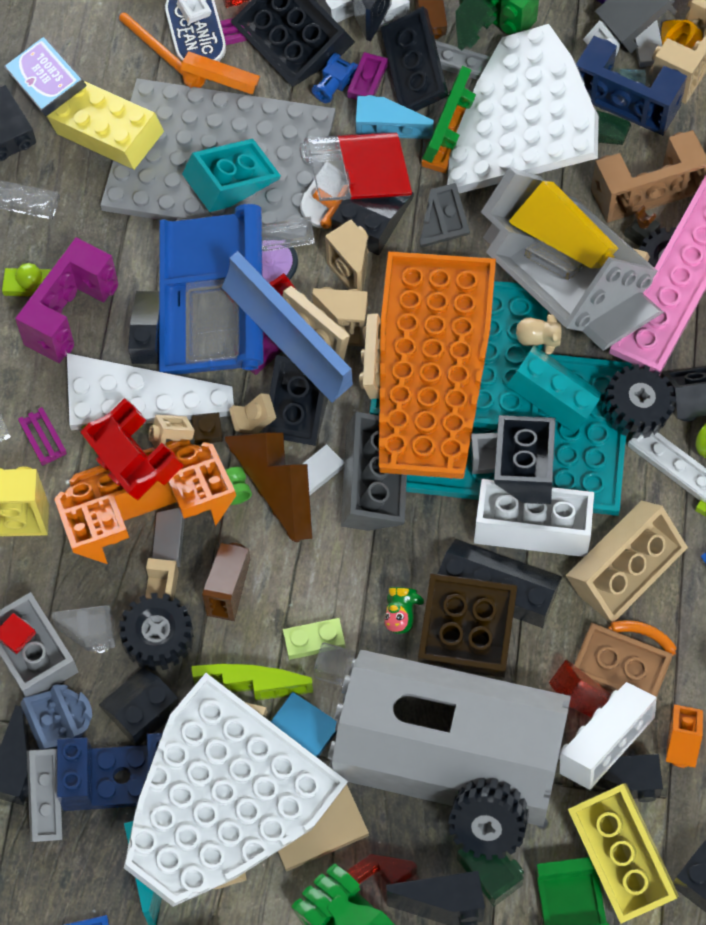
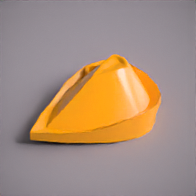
[661,20,703,49]

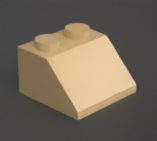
[325,220,369,291]

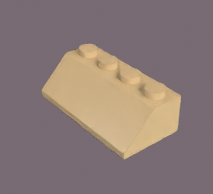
[566,500,688,623]

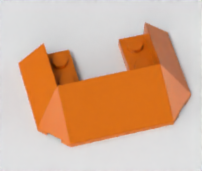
[54,439,236,564]

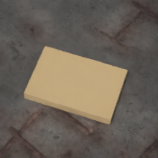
[278,784,369,872]

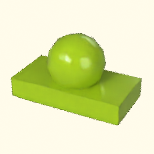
[2,263,52,296]

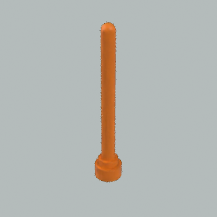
[119,13,206,88]

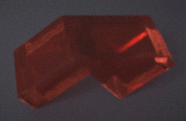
[346,854,417,885]

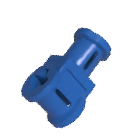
[312,53,358,103]

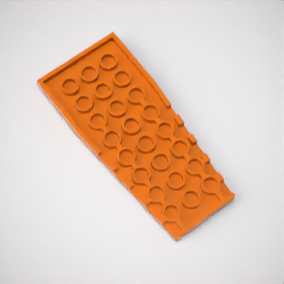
[379,251,496,479]

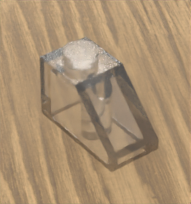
[52,605,116,653]

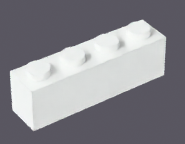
[558,682,657,790]

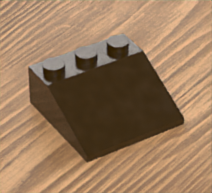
[418,573,517,678]

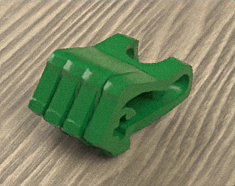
[291,864,395,925]

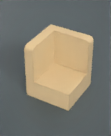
[145,558,179,601]

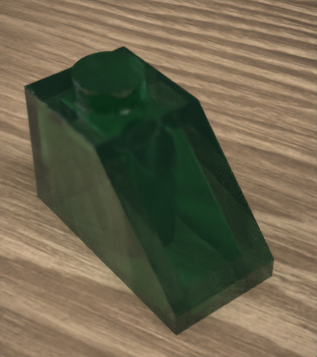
[457,848,524,907]

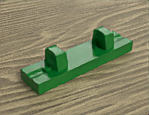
[422,66,476,163]

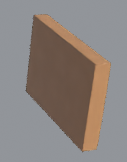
[570,623,673,697]

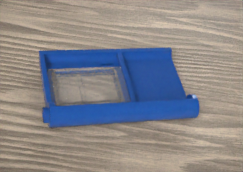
[159,204,264,375]

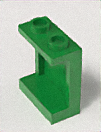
[535,857,609,925]

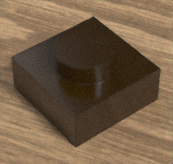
[192,412,223,445]

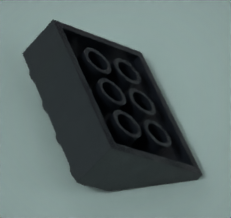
[230,0,355,87]

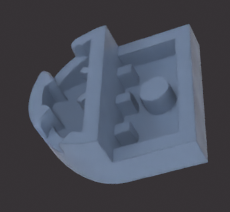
[20,685,92,750]

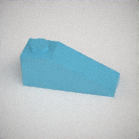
[356,95,434,139]

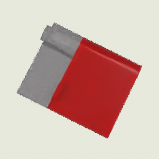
[300,133,412,201]

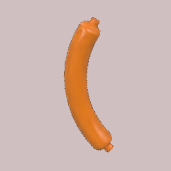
[608,620,676,656]

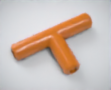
[313,186,349,229]

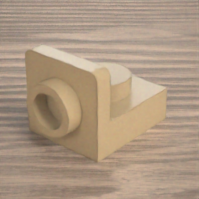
[229,393,276,434]
[148,415,195,449]

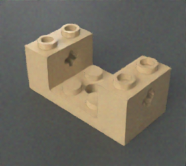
[649,0,706,104]

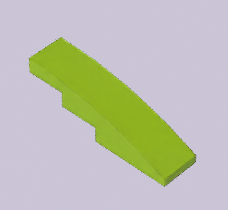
[192,664,313,701]

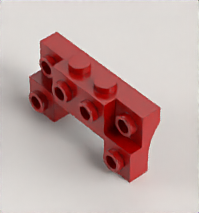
[80,398,184,501]

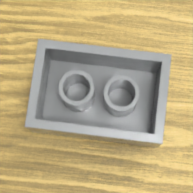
[0,592,78,697]

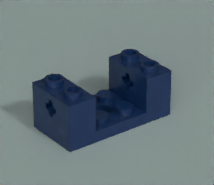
[576,36,687,136]
[57,733,163,811]

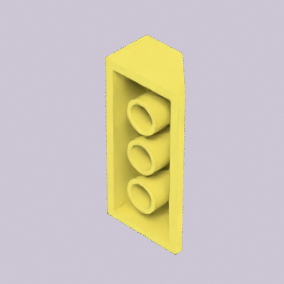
[568,783,679,924]

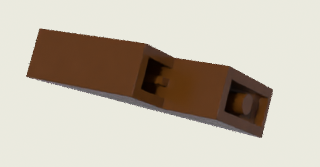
[225,432,312,542]

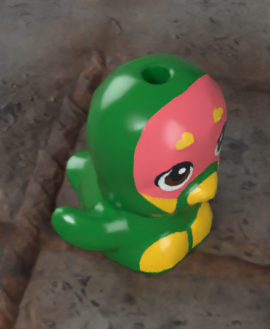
[384,587,424,634]

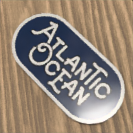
[165,0,226,62]

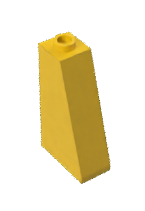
[509,181,619,268]

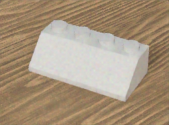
[474,479,594,557]

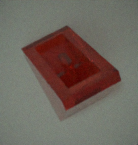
[549,660,611,718]

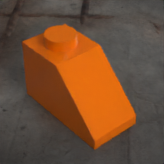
[666,704,703,768]

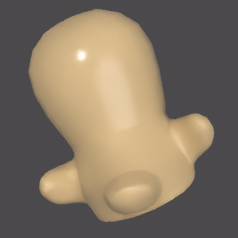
[516,314,561,355]

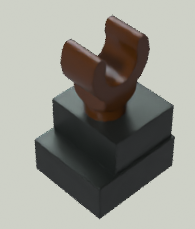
[624,205,661,247]

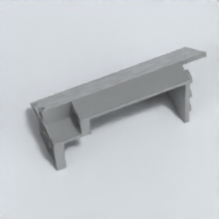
[481,168,664,351]

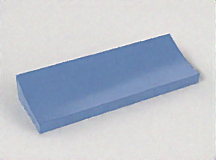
[221,251,353,403]

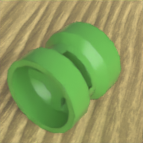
[225,467,252,505]

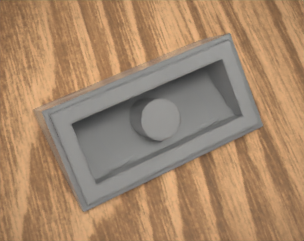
[152,508,185,567]

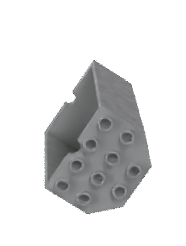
[328,650,571,827]

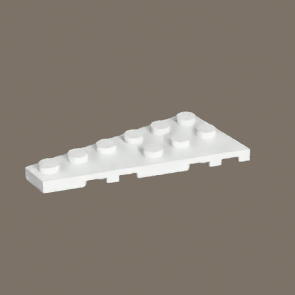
[67,353,234,430]

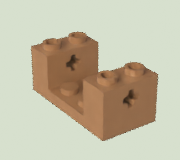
[591,130,706,223]

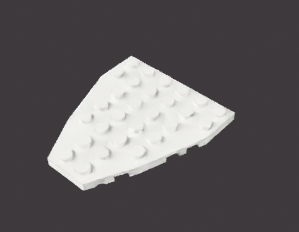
[447,24,599,194]
[124,673,348,907]

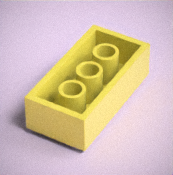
[47,81,164,170]

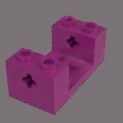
[15,237,118,364]

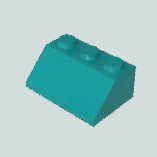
[506,345,602,433]

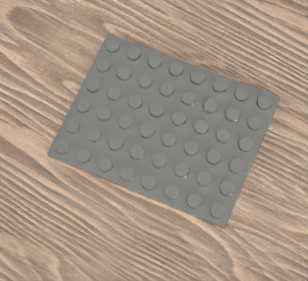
[100,78,336,243]

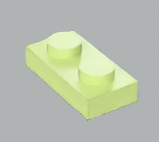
[283,618,345,660]

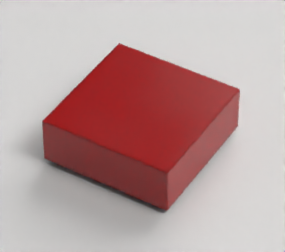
[0,613,36,655]

